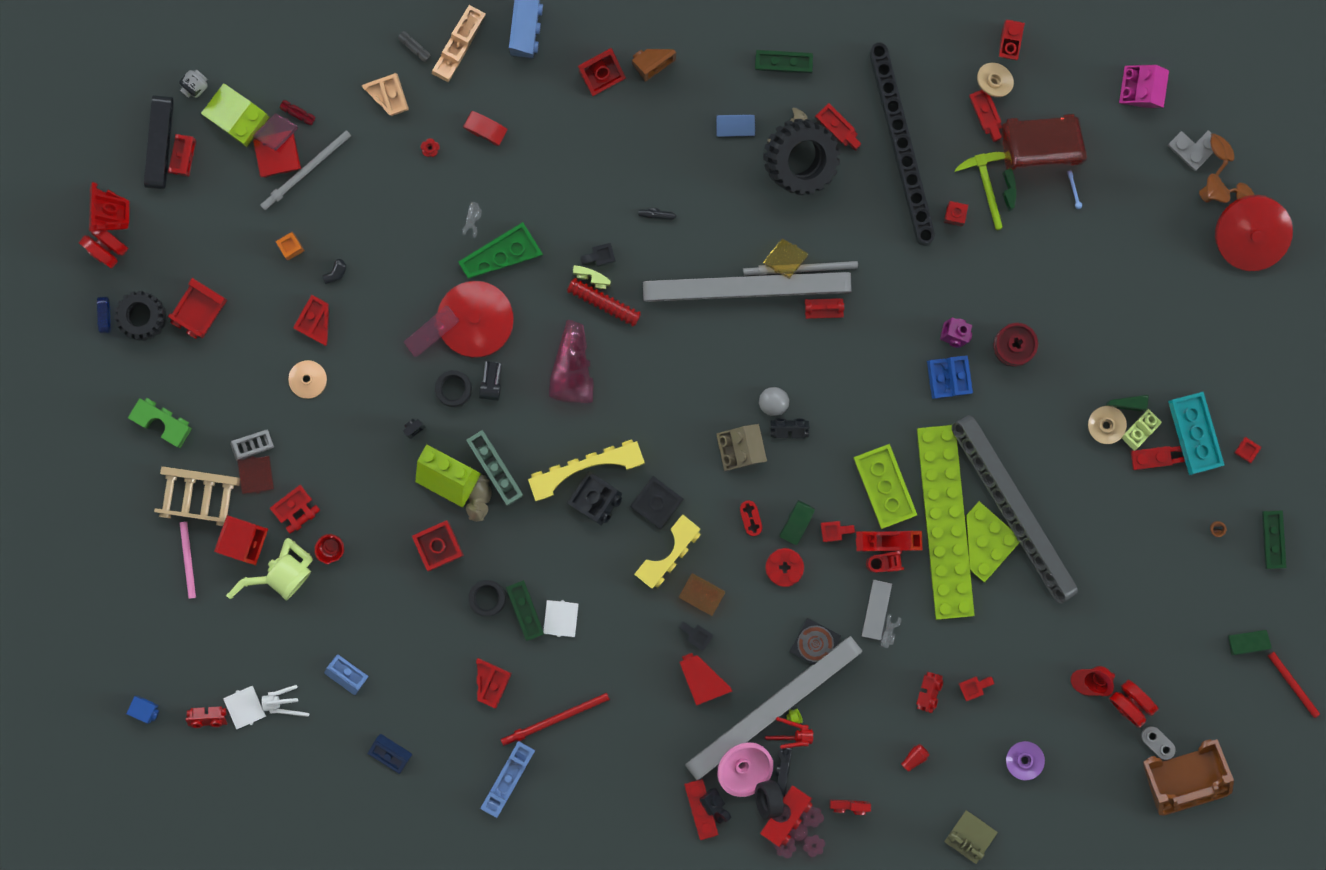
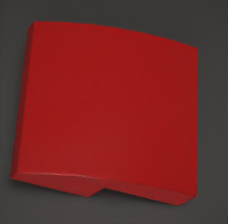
[253,132,301,178]

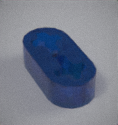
[97,296,111,333]

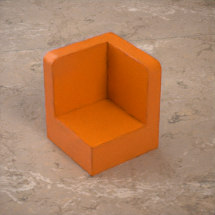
[275,232,305,260]

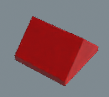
[578,48,626,96]

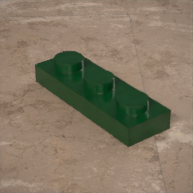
[755,50,813,73]
[1262,510,1287,569]
[506,580,544,641]

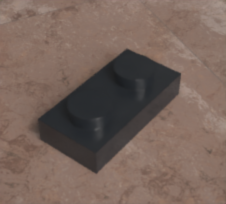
[403,419,426,439]

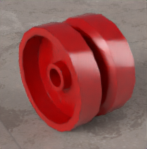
[78,230,129,269]
[1109,679,1159,728]

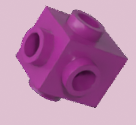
[940,317,972,348]

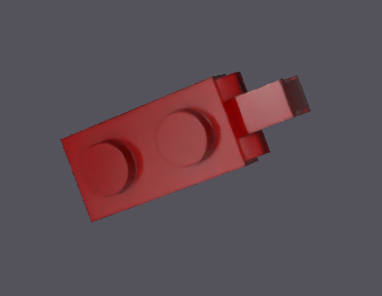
[969,90,1002,142]
[815,103,861,151]

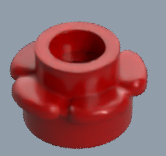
[421,138,440,157]

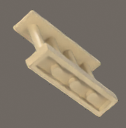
[154,466,241,526]

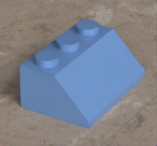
[509,0,543,58]

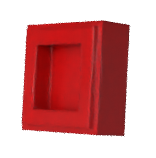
[1234,437,1262,463]

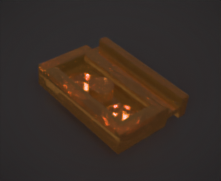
[679,573,725,616]

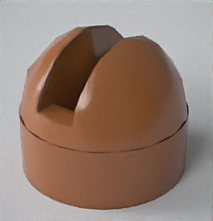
[1210,521,1227,537]

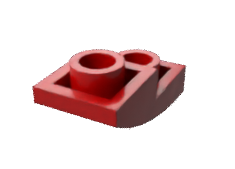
[463,111,508,146]

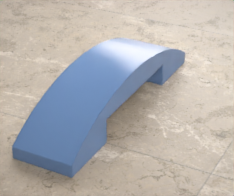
[480,741,535,818]

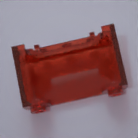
[1002,114,1087,170]

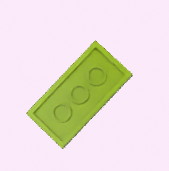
[854,444,917,529]

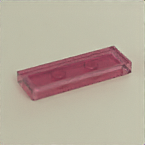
[404,306,459,357]

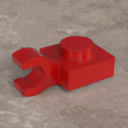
[821,521,855,542]
[959,676,994,702]

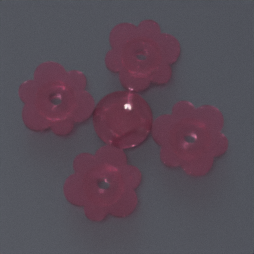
[773,806,825,858]

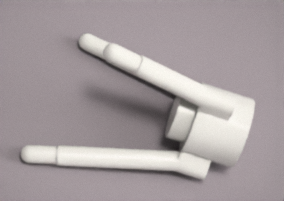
[262,685,310,717]

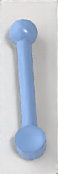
[1067,170,1082,209]

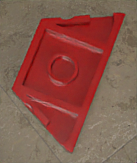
[89,182,129,231]

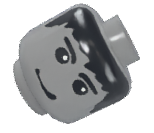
[179,69,208,98]

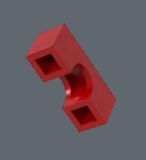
[760,785,813,847]

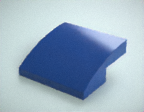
[927,356,973,399]

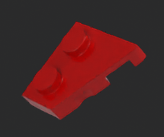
[293,295,329,346]
[476,658,512,708]

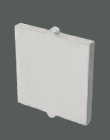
[544,600,578,637]
[223,686,266,729]

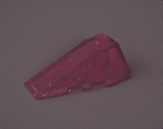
[549,320,594,403]

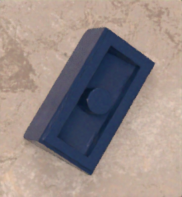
[367,734,412,774]

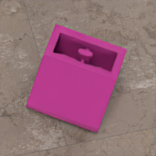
[1119,65,1169,108]

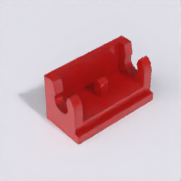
[168,134,196,177]

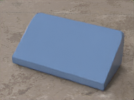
[716,115,755,137]
[324,654,369,695]

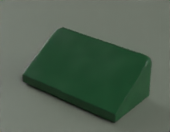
[1228,630,1272,655]

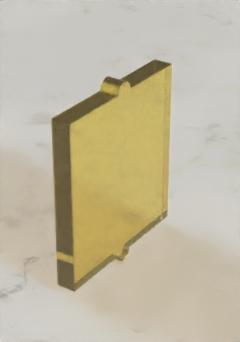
[763,239,808,279]

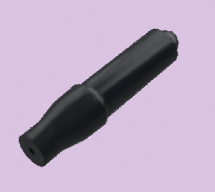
[639,208,676,220]

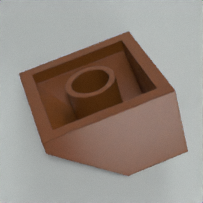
[632,49,676,82]

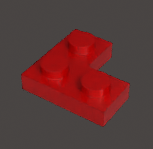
[829,800,871,815]

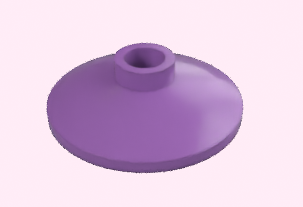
[1006,741,1045,780]

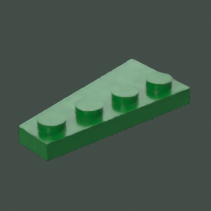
[458,222,543,279]

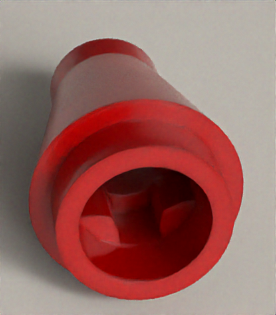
[901,744,930,772]

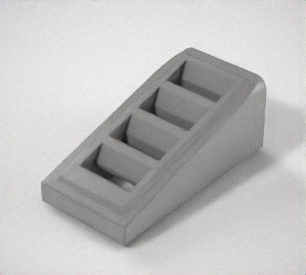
[230,429,274,461]

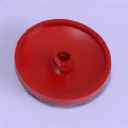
[1215,195,1293,271]
[437,281,514,358]

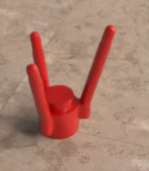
[765,717,813,749]

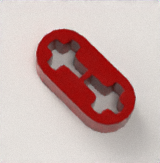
[740,500,762,536]

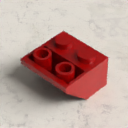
[214,515,268,565]

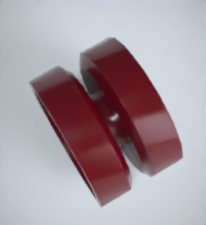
[993,323,1039,367]

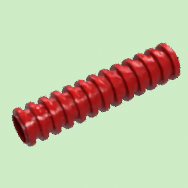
[567,278,641,327]

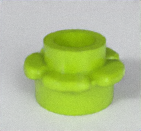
[786,708,803,724]

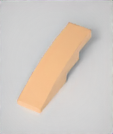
[432,5,486,83]

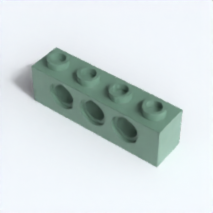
[466,430,524,506]

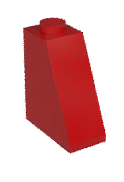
[680,653,732,705]

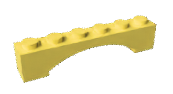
[528,439,645,502]

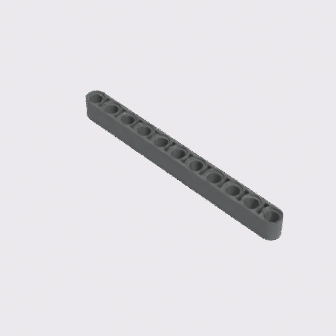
[952,415,1078,604]

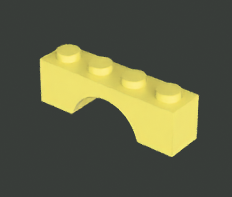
[634,514,701,589]

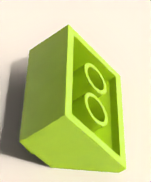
[415,444,481,507]

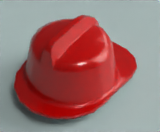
[1071,666,1115,696]

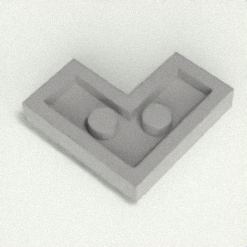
[1167,130,1213,171]

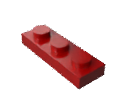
[684,779,718,840]

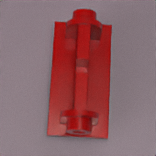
[805,298,844,319]
[916,672,943,713]
[185,706,227,728]

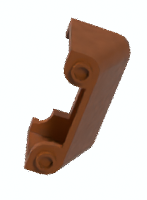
[1143,739,1234,815]

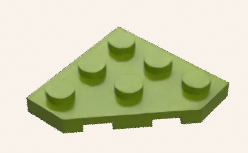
[966,501,1020,582]

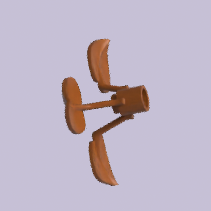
[1199,134,1255,203]

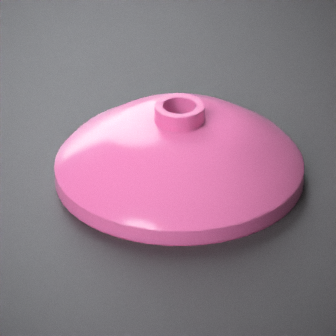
[717,743,773,797]

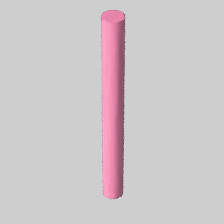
[180,522,196,599]

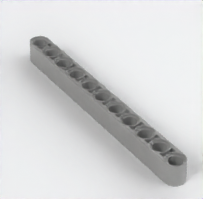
[643,272,852,302]
[685,636,862,780]

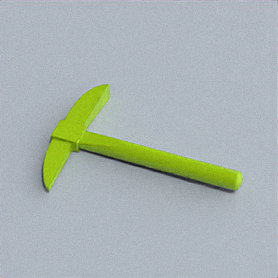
[955,152,1010,230]

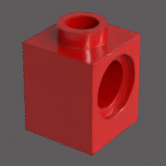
[944,201,968,226]

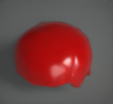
[315,534,344,564]

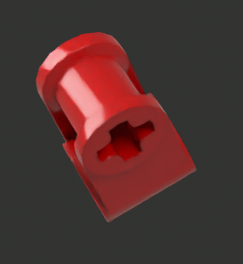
[866,551,904,573]

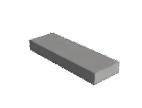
[861,580,892,640]

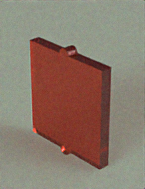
[238,456,274,494]

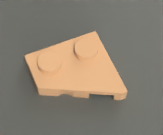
[362,73,409,116]

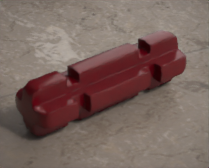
[279,100,316,125]

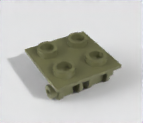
[944,810,998,864]

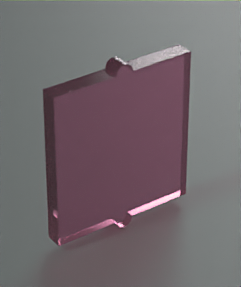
[253,113,298,151]

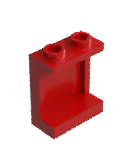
[168,278,227,339]

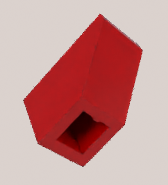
[999,19,1025,61]

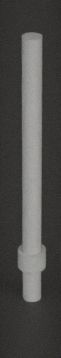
[260,130,351,210]
[743,261,858,276]

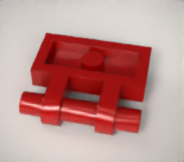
[270,485,321,534]

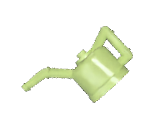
[226,538,313,601]

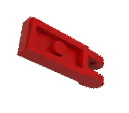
[1131,446,1185,470]

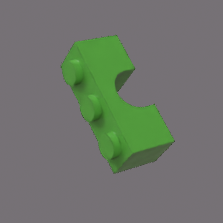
[128,398,192,448]

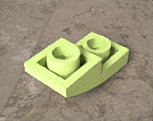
[573,265,611,289]
[1122,409,1162,451]

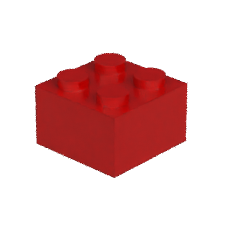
[412,520,464,572]

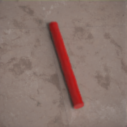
[1268,651,1320,718]

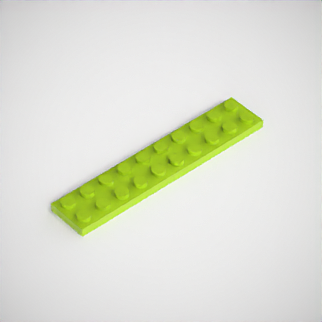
[917,425,975,620]

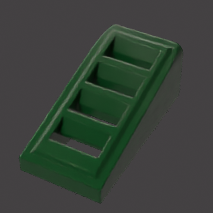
[1106,395,1149,412]

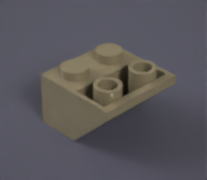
[716,424,767,471]

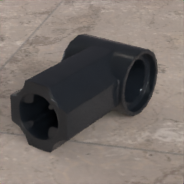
[479,361,502,401]

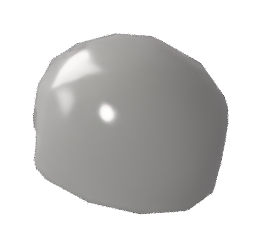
[759,387,790,416]

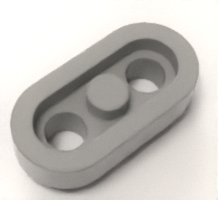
[1141,726,1176,760]

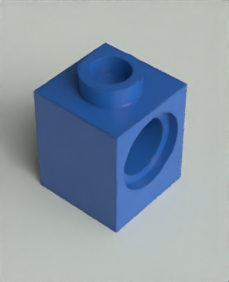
[126,696,159,723]

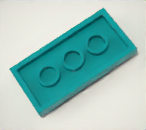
[1168,392,1224,475]

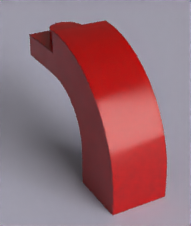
[856,531,922,551]

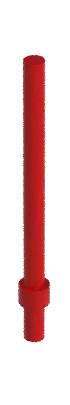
[501,693,610,746]

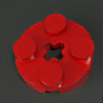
[765,548,804,587]

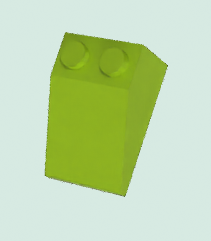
[201,83,270,147]

